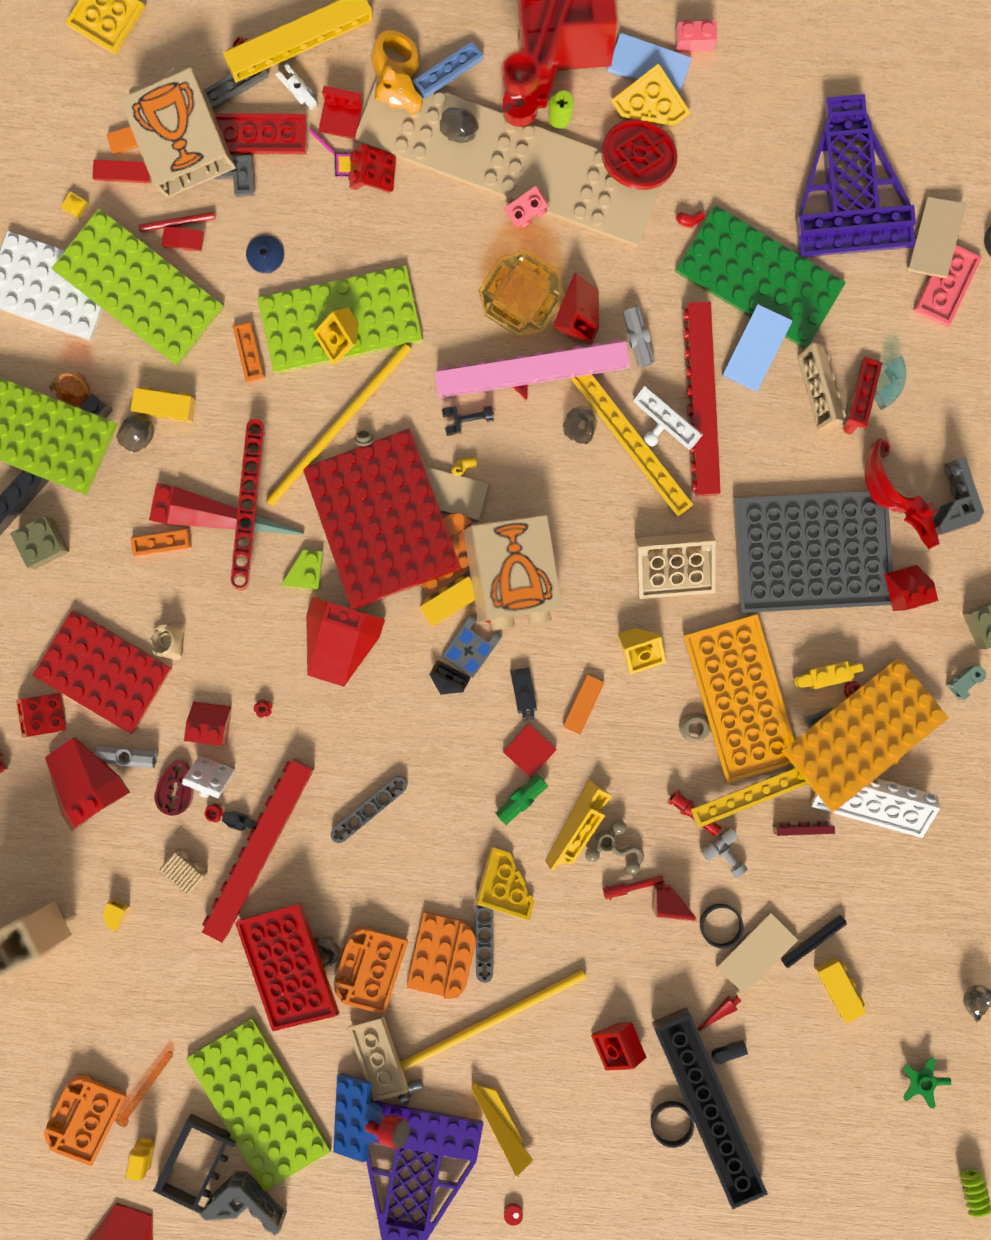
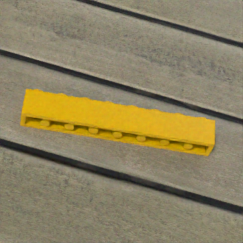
[223,0,373,83]

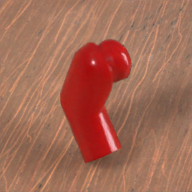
[676,210,705,228]

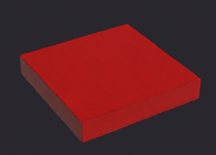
[503,724,557,778]

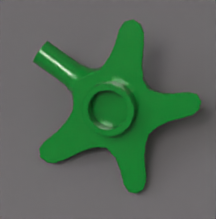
[903,1058,952,1109]

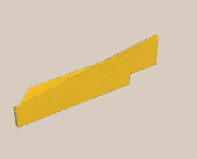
[545,780,612,870]
[471,1082,533,1177]

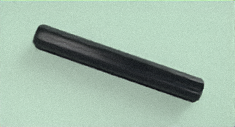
[781,915,847,968]

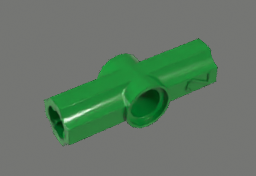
[495,774,548,825]

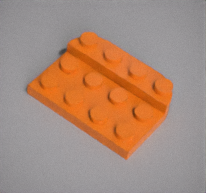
[421,513,474,596]
[407,911,476,999]
[333,926,408,1015]
[44,1074,127,1166]

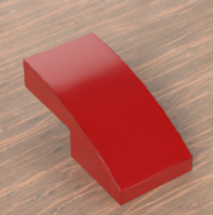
[161,227,204,251]

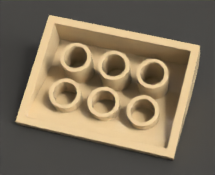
[797,343,846,430]
[635,532,716,599]

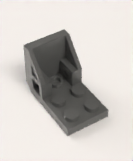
[933,457,984,535]
[200,1171,286,1236]

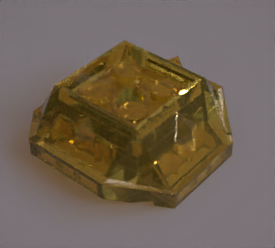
[478,248,564,336]

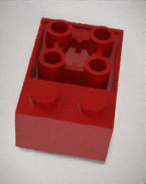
[553,273,599,345]

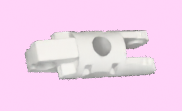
[275,63,317,110]

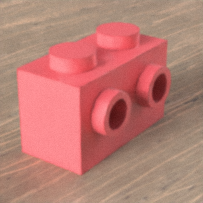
[675,19,717,52]
[504,186,550,229]

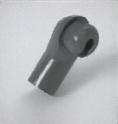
[398,1079,423,1105]

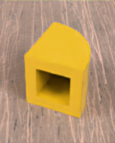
[103,899,129,932]

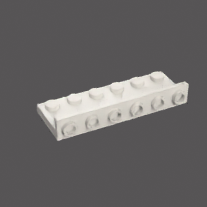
[811,778,940,838]

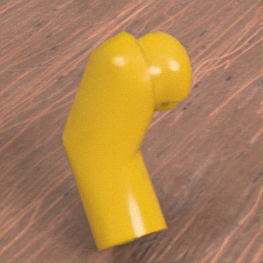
[452,457,477,476]

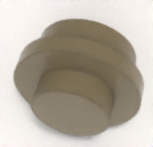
[354,430,374,447]

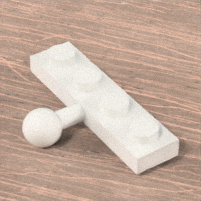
[633,386,703,450]

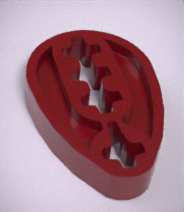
[154,760,194,816]

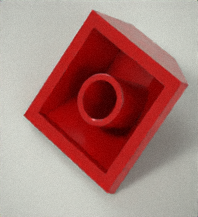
[652,884,696,921]

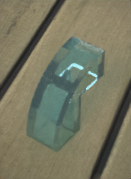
[874,355,907,410]

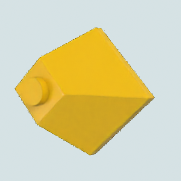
[313,307,359,365]
[618,628,666,675]

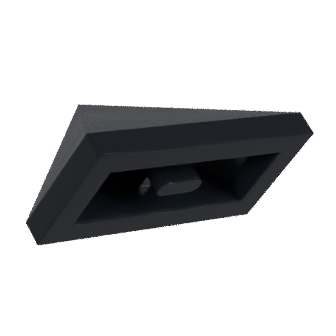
[429,660,471,695]

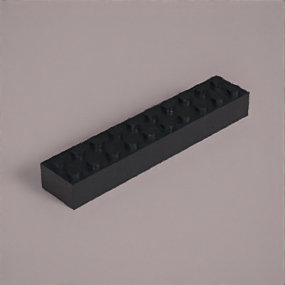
[652,1007,768,1210]

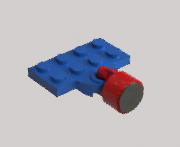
[333,1073,410,1163]

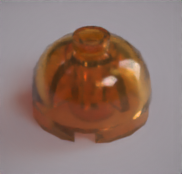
[49,372,91,407]

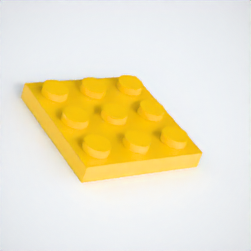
[65,0,146,55]

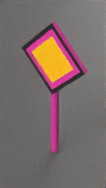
[309,128,351,177]

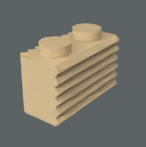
[159,849,207,895]

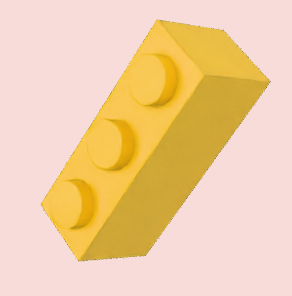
[131,386,196,422]
[420,576,475,627]
[814,957,866,1024]

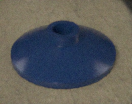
[246,235,284,273]

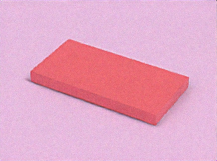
[914,245,982,327]

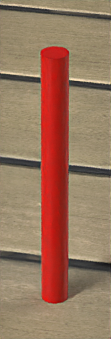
[139,211,216,232]

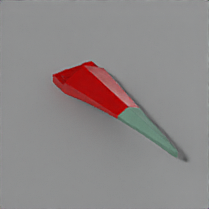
[149,483,304,535]

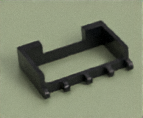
[153,1114,236,1214]

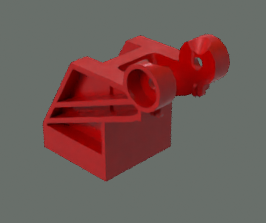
[502,0,618,127]

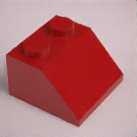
[884,565,939,611]
[184,702,232,746]
[591,1022,647,1071]

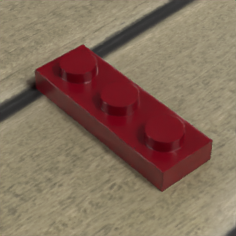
[773,820,835,836]

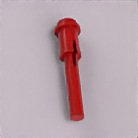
[602,875,664,901]

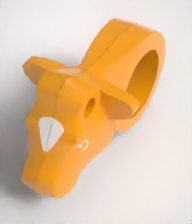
[370,30,423,115]

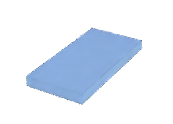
[607,33,692,94]
[722,304,792,392]

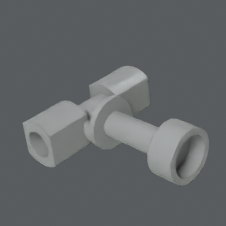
[700,827,748,878]

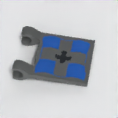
[442,614,502,678]

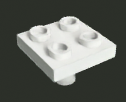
[182,755,235,798]

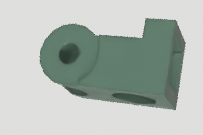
[946,666,986,700]

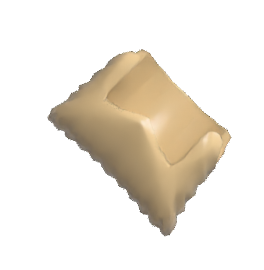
[150,623,185,660]

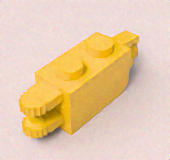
[794,661,864,689]

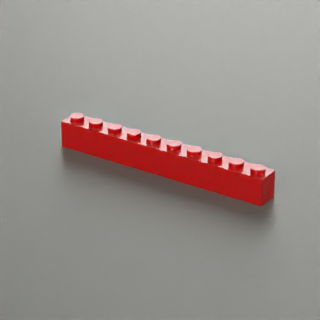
[682,302,721,497]
[202,758,314,943]

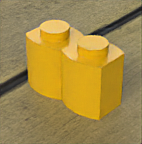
[125,1138,155,1181]

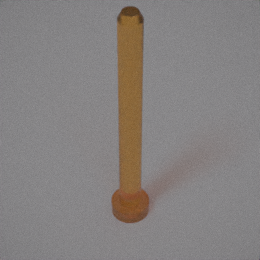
[115,1051,173,1127]

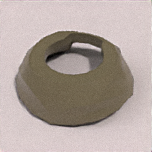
[679,713,711,741]

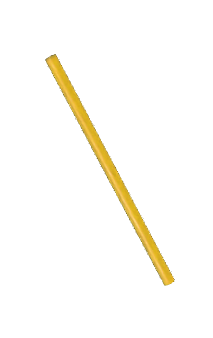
[266,344,412,506]
[400,969,587,1071]

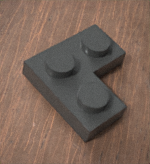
[215,155,255,197]

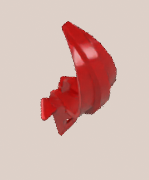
[864,438,940,549]

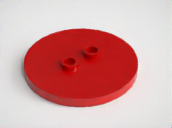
[601,119,677,190]

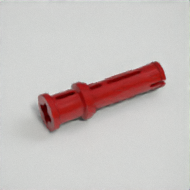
[667,790,722,837]

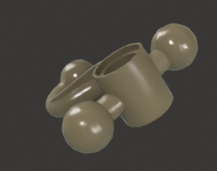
[585,819,644,874]

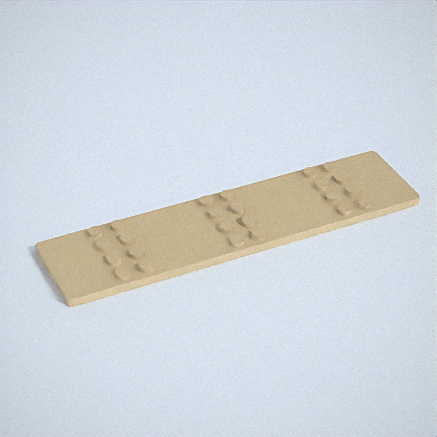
[355,77,661,246]

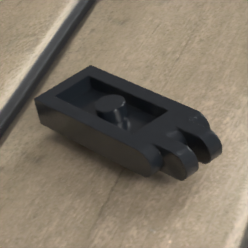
[510,667,537,721]

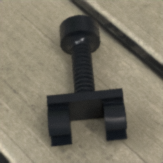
[441,406,494,436]

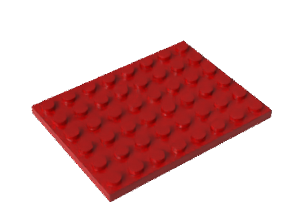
[303,428,462,610]

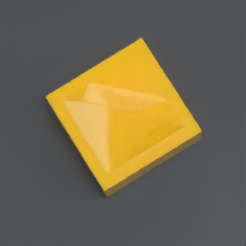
[60,191,88,219]

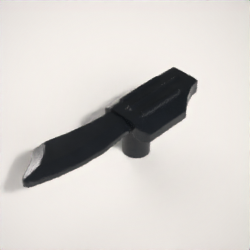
[222,812,258,831]

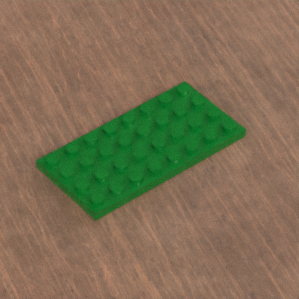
[675,205,846,349]

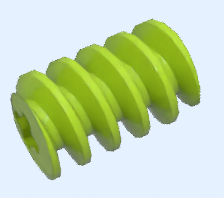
[548,90,574,128]
[959,1169,991,1217]

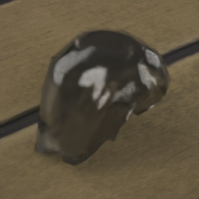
[440,107,479,143]
[563,406,597,444]
[116,414,155,452]
[313,935,340,967]
[963,985,991,1022]

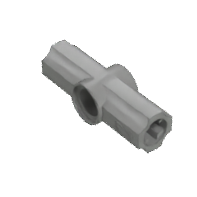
[623,307,655,368]
[96,745,158,768]

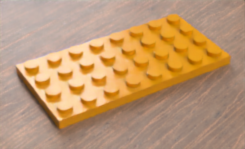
[683,614,794,783]
[782,657,949,813]

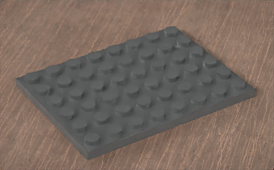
[733,491,893,613]

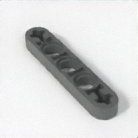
[331,776,408,843]
[476,889,493,983]

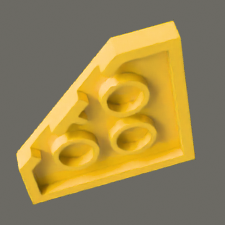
[611,63,691,126]
[475,847,534,921]

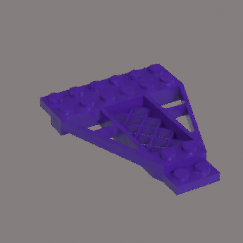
[796,94,916,257]
[366,1100,484,1240]

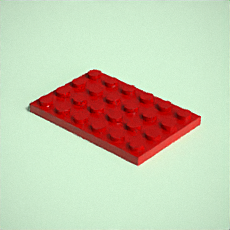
[32,610,172,734]
[235,902,340,1031]

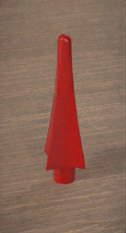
[698,995,742,1032]

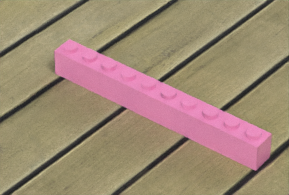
[435,340,630,398]

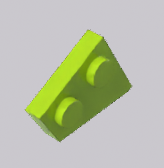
[282,549,323,590]

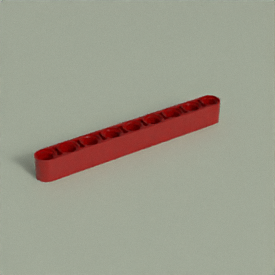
[231,419,264,591]

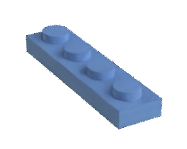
[412,41,484,99]

